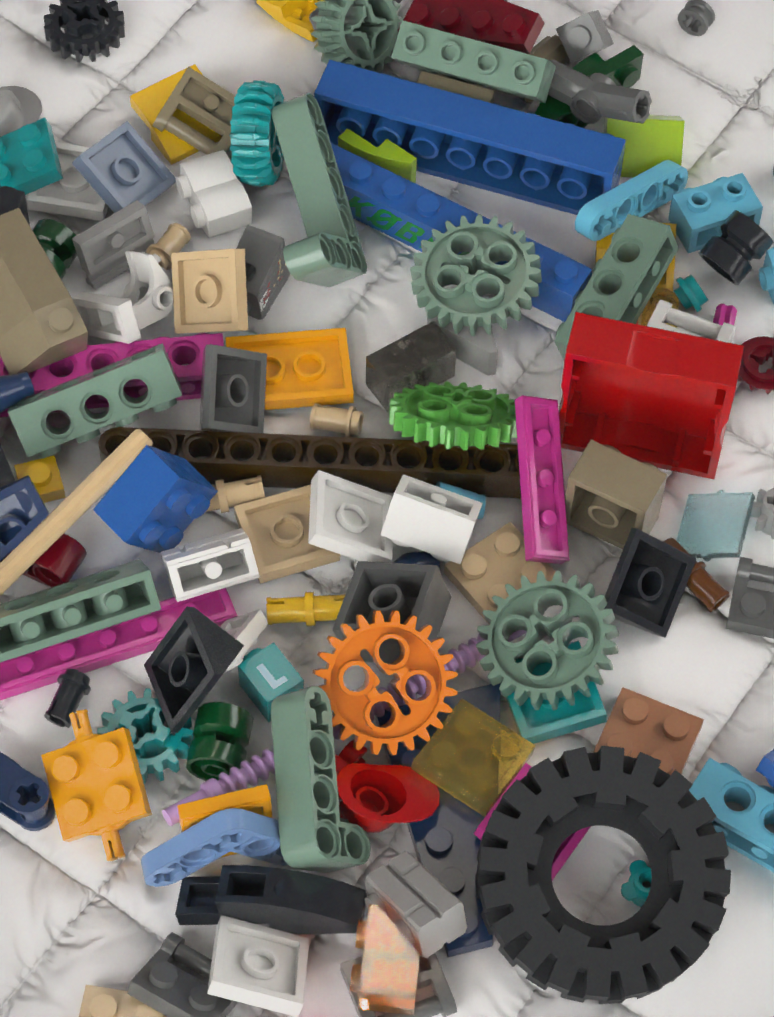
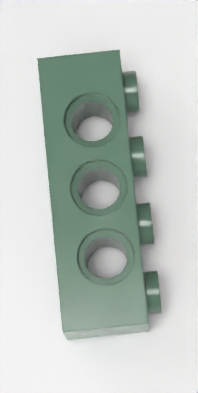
[391,20,556,103]
[554,214,679,361]
[8,343,182,459]
[0,559,161,663]

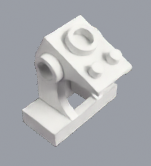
[72,251,174,344]

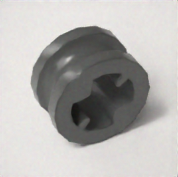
[677,0,715,36]

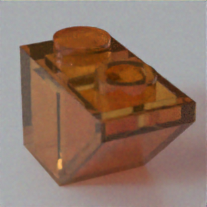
[350,904,420,1015]

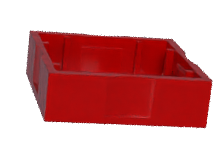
[559,312,744,479]

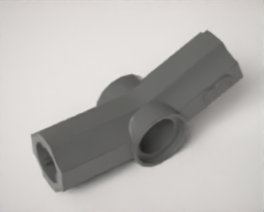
[548,59,652,124]

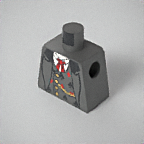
[236,225,290,320]

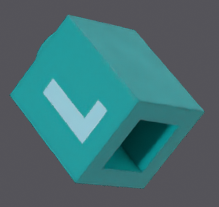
[238,642,304,723]

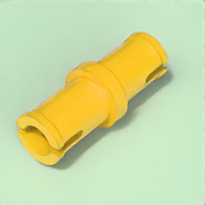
[266,592,346,626]

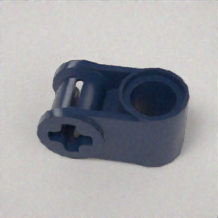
[0,752,56,831]

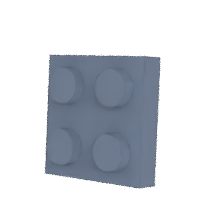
[72,121,176,213]

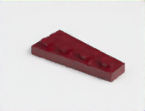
[398,0,545,54]

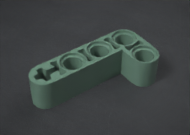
[271,686,371,873]

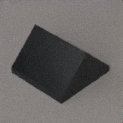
[604,527,696,638]
[144,606,244,733]

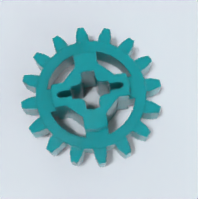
[97,688,194,784]

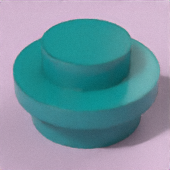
[673,274,709,313]

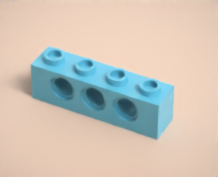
[689,758,774,872]

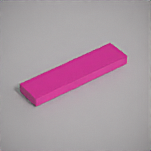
[515,395,570,564]

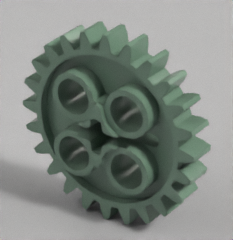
[410,214,542,336]
[476,571,619,710]

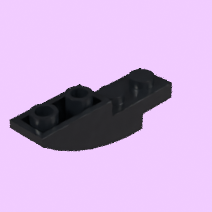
[175,865,367,934]

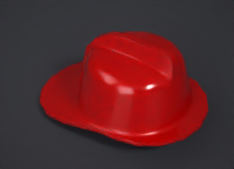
[337,763,440,833]

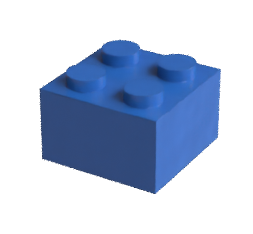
[93,445,218,553]

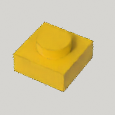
[14,455,66,503]

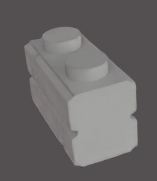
[364,851,467,958]

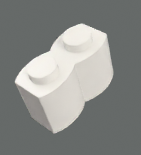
[176,150,252,238]

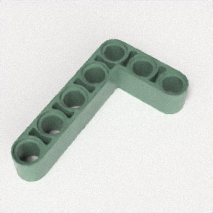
[272,93,367,287]

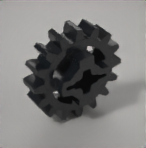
[44,0,125,63]

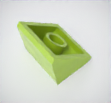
[604,115,685,178]

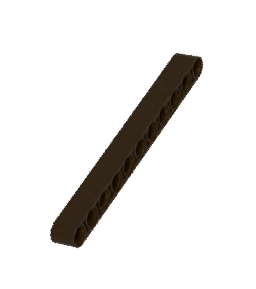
[98,427,521,499]

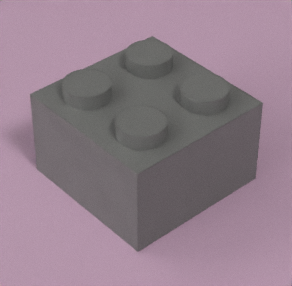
[332,561,451,664]

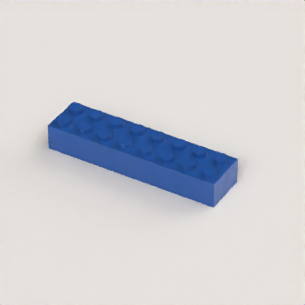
[314,59,626,215]

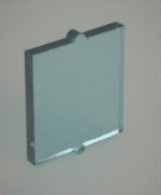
[676,490,755,562]

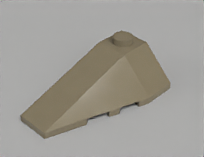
[0,208,88,375]

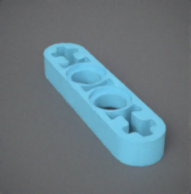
[575,160,688,241]

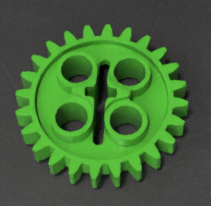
[389,381,517,450]

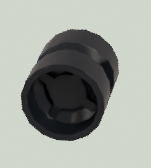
[699,210,774,285]

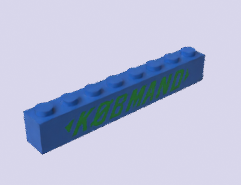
[331,143,593,322]

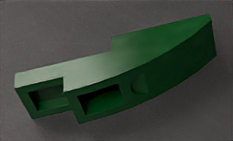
[534,45,644,128]

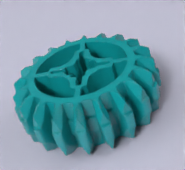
[229,80,284,187]

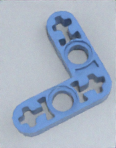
[141,808,288,887]

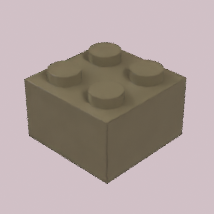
[565,440,667,549]

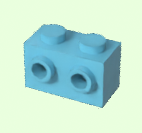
[668,173,763,253]

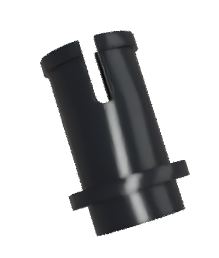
[44,669,91,728]

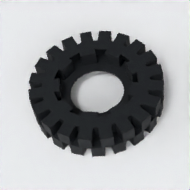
[475,746,731,1004]

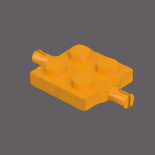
[41,709,152,861]

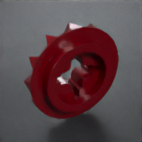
[738,336,774,395]

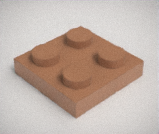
[593,687,704,775]

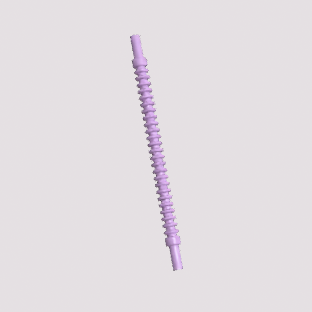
[162,630,527,826]

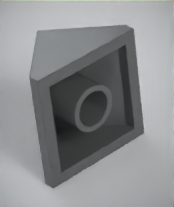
[199,344,267,433]

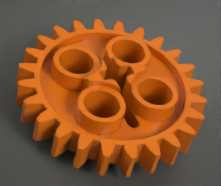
[313,610,458,755]

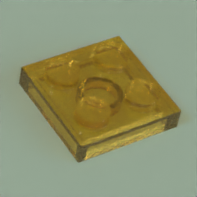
[411,698,536,817]

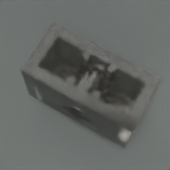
[366,321,457,412]

